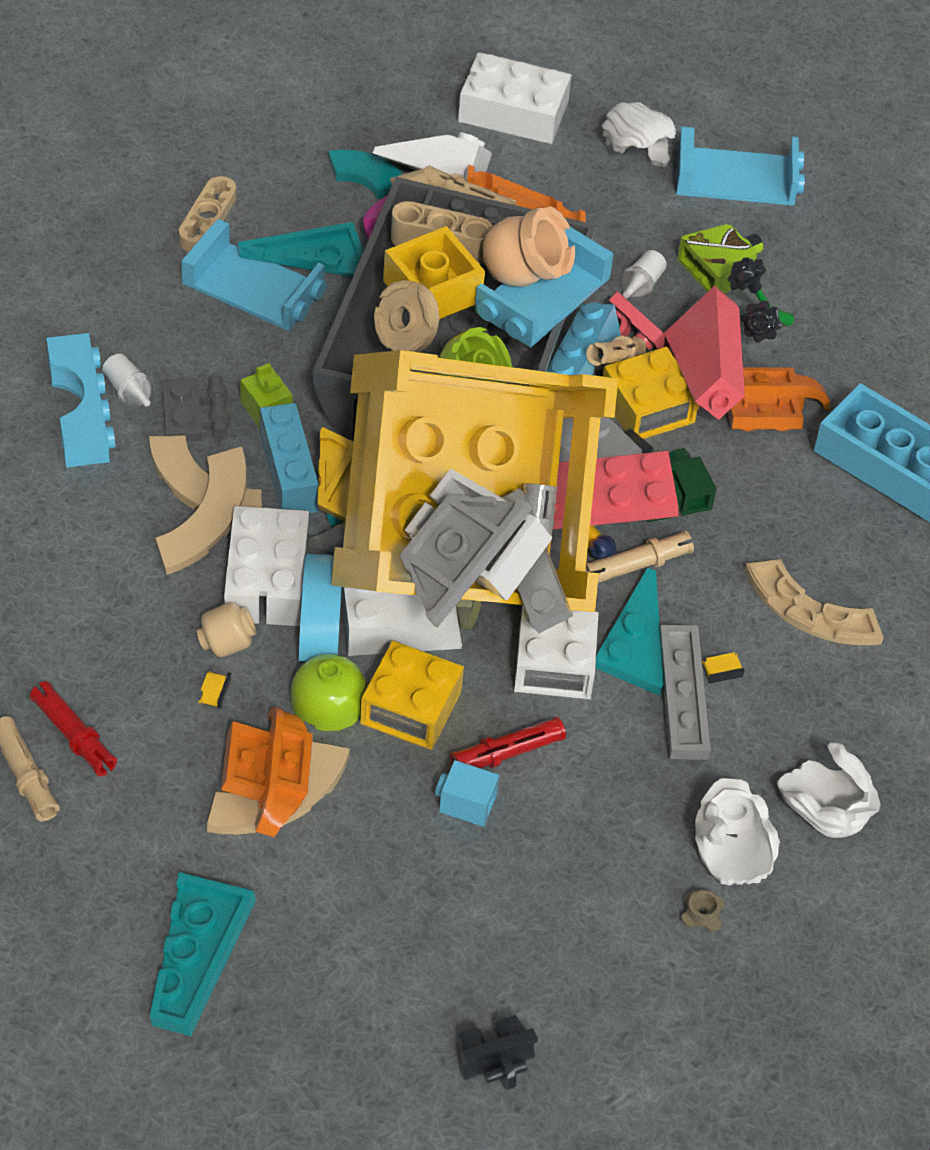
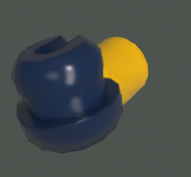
[588,525,617,559]

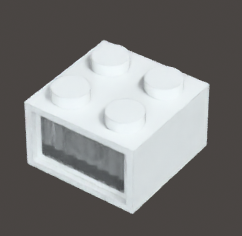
[514,605,599,699]

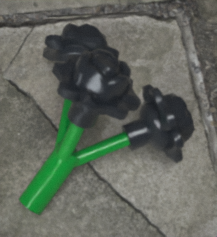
[727,257,794,343]

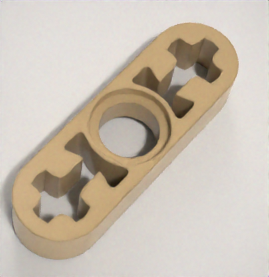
[179,176,236,252]

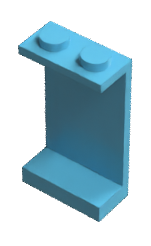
[676,127,805,205]
[181,219,327,331]
[474,226,614,348]

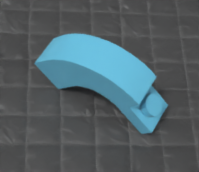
[299,554,342,661]

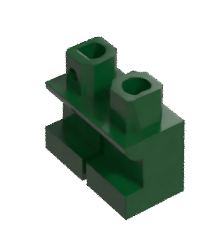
[647,448,717,523]

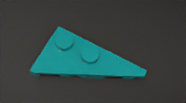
[237,222,364,277]
[595,567,663,696]

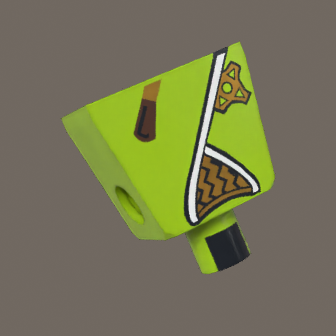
[677,224,763,294]

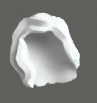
[602,102,676,168]
[777,742,880,838]
[695,779,780,885]

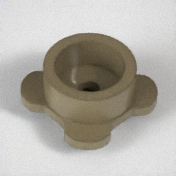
[681,890,725,932]

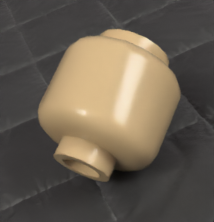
[196,602,257,658]

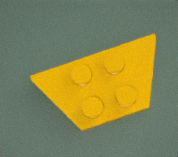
[318,427,354,522]

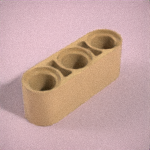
[391,201,492,264]

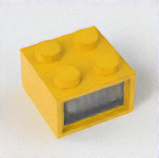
[603,347,698,439]
[360,640,464,750]

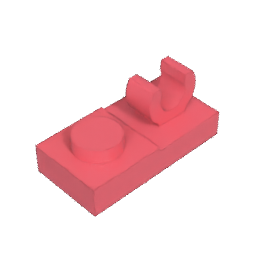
[609,291,671,351]

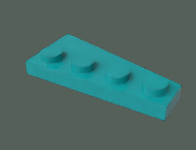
[150,872,256,1036]

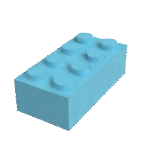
[814,383,930,522]

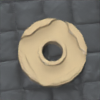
[374,280,439,353]

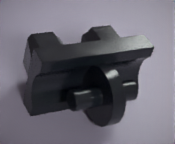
[459,1015,538,1090]

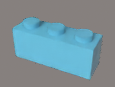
[260,403,319,513]

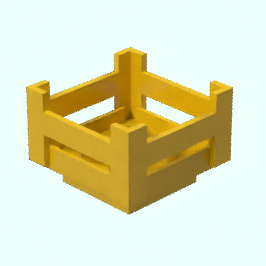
[331,350,618,612]

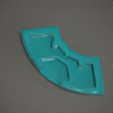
[328,150,403,199]

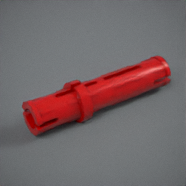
[29,681,117,777]
[450,716,566,768]

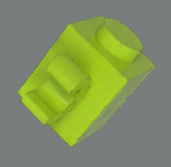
[240,363,293,428]

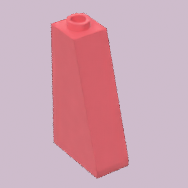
[664,286,745,420]

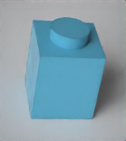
[435,760,500,827]

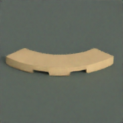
[149,436,262,510]
[155,446,247,574]
[744,559,884,645]
[207,742,350,834]

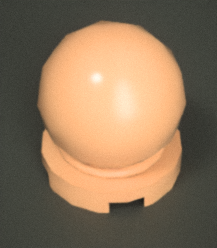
[483,207,575,287]

